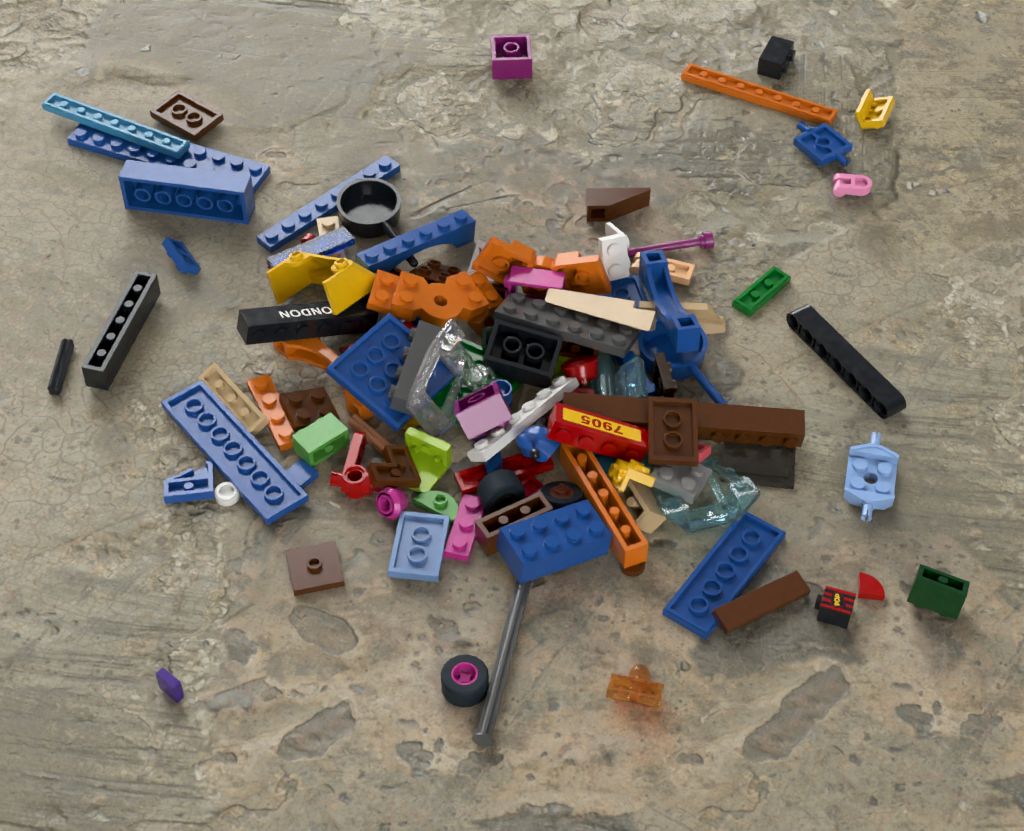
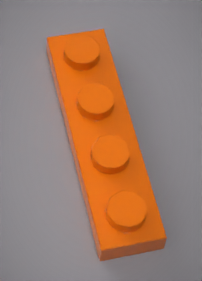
[247,374,296,452]

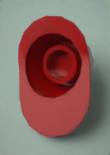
[561,355,598,388]

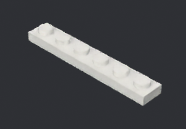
[467,376,579,462]

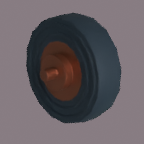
[540,481,584,510]

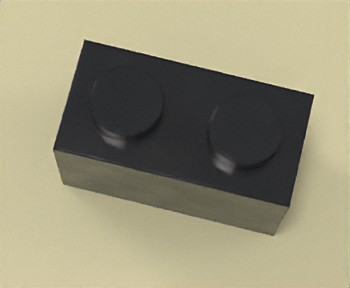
[757,36,796,80]

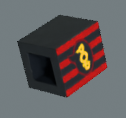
[814,586,856,629]

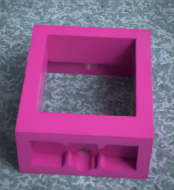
[504,266,566,306]

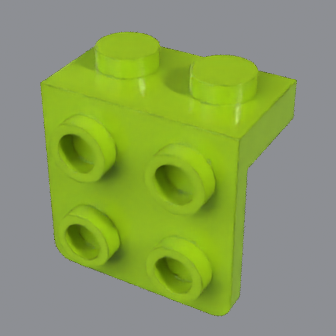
[405,427,452,493]

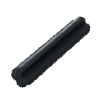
[47,338,74,395]

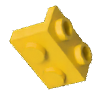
[855,89,895,129]
[608,458,656,492]

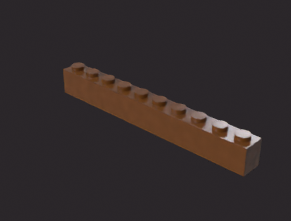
[562,392,805,448]

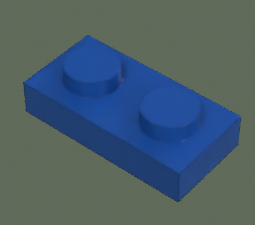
[162,237,201,275]

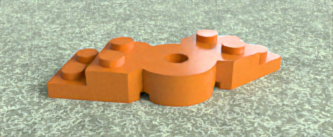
[471,236,612,298]
[366,269,504,330]

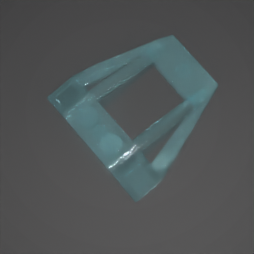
[655,455,760,533]

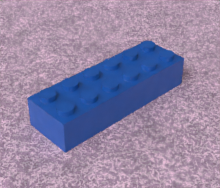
[118,160,255,224]

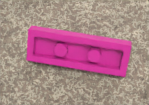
[444,493,486,562]

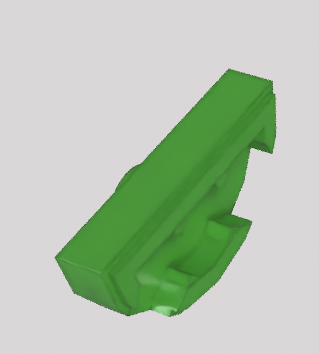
[413,491,458,525]

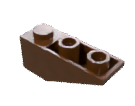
[586,188,651,222]

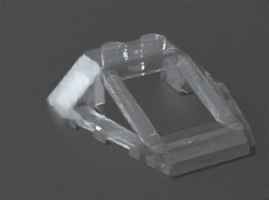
[406,319,498,438]

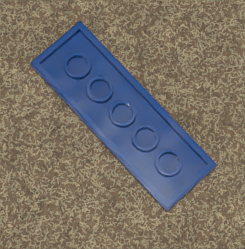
[662,510,786,640]

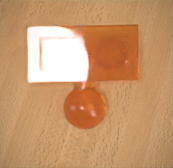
[606,664,664,709]

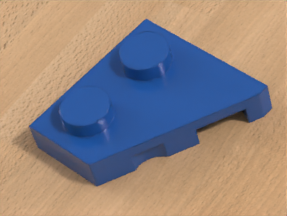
[163,460,215,504]

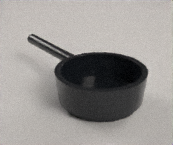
[336,178,418,267]

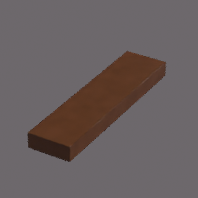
[712,570,811,634]

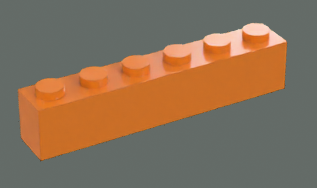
[560,443,649,569]

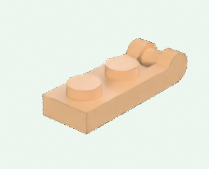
[629,252,695,286]

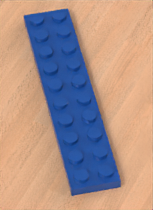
[67,123,271,194]

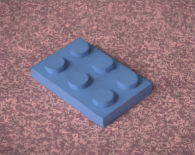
[388,511,450,582]

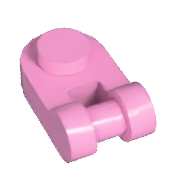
[833,173,872,197]

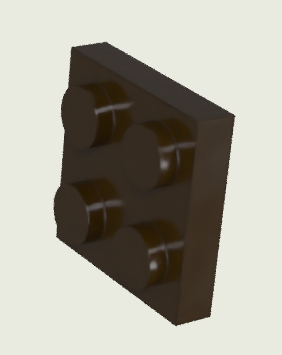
[652,353,677,398]

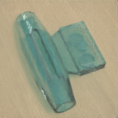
[591,355,648,398]

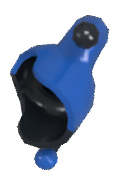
[516,416,561,462]

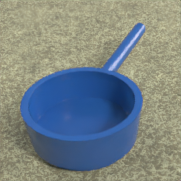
[638,318,728,404]

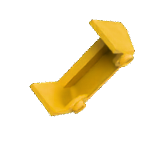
[266,251,376,315]

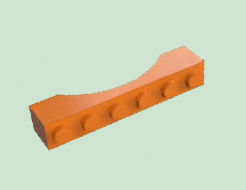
[273,337,375,421]

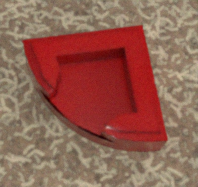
[858,572,885,601]

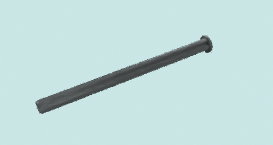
[472,580,532,747]

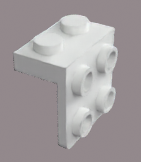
[598,222,631,281]

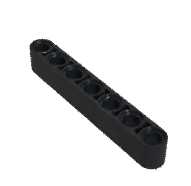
[786,304,906,419]

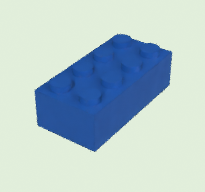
[496,499,612,584]

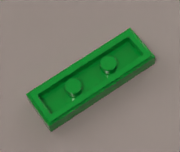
[732,266,791,317]

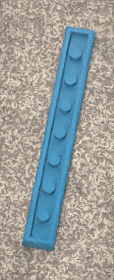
[42,92,190,159]

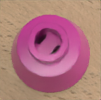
[376,487,408,520]

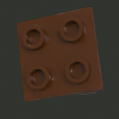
[409,259,462,284]

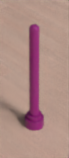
[627,231,714,257]

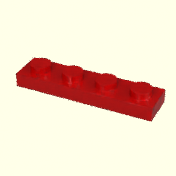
[454,453,554,497]

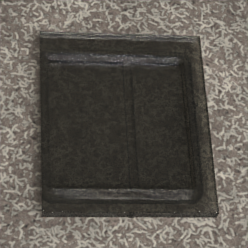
[720,442,796,489]

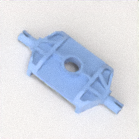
[843,432,899,522]

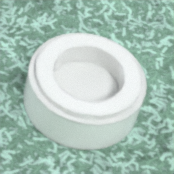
[214,482,240,506]

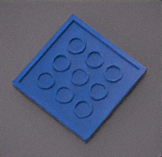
[326,313,459,433]

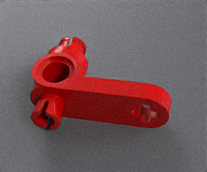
[330,431,381,499]

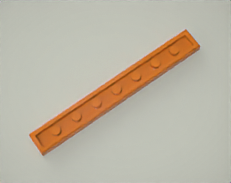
[681,63,838,127]

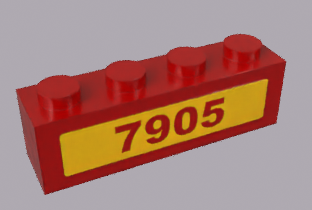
[547,402,648,462]

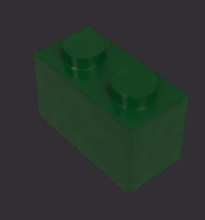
[907,564,970,620]

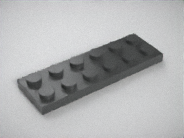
[493,293,640,358]

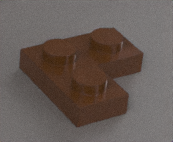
[367,445,422,488]

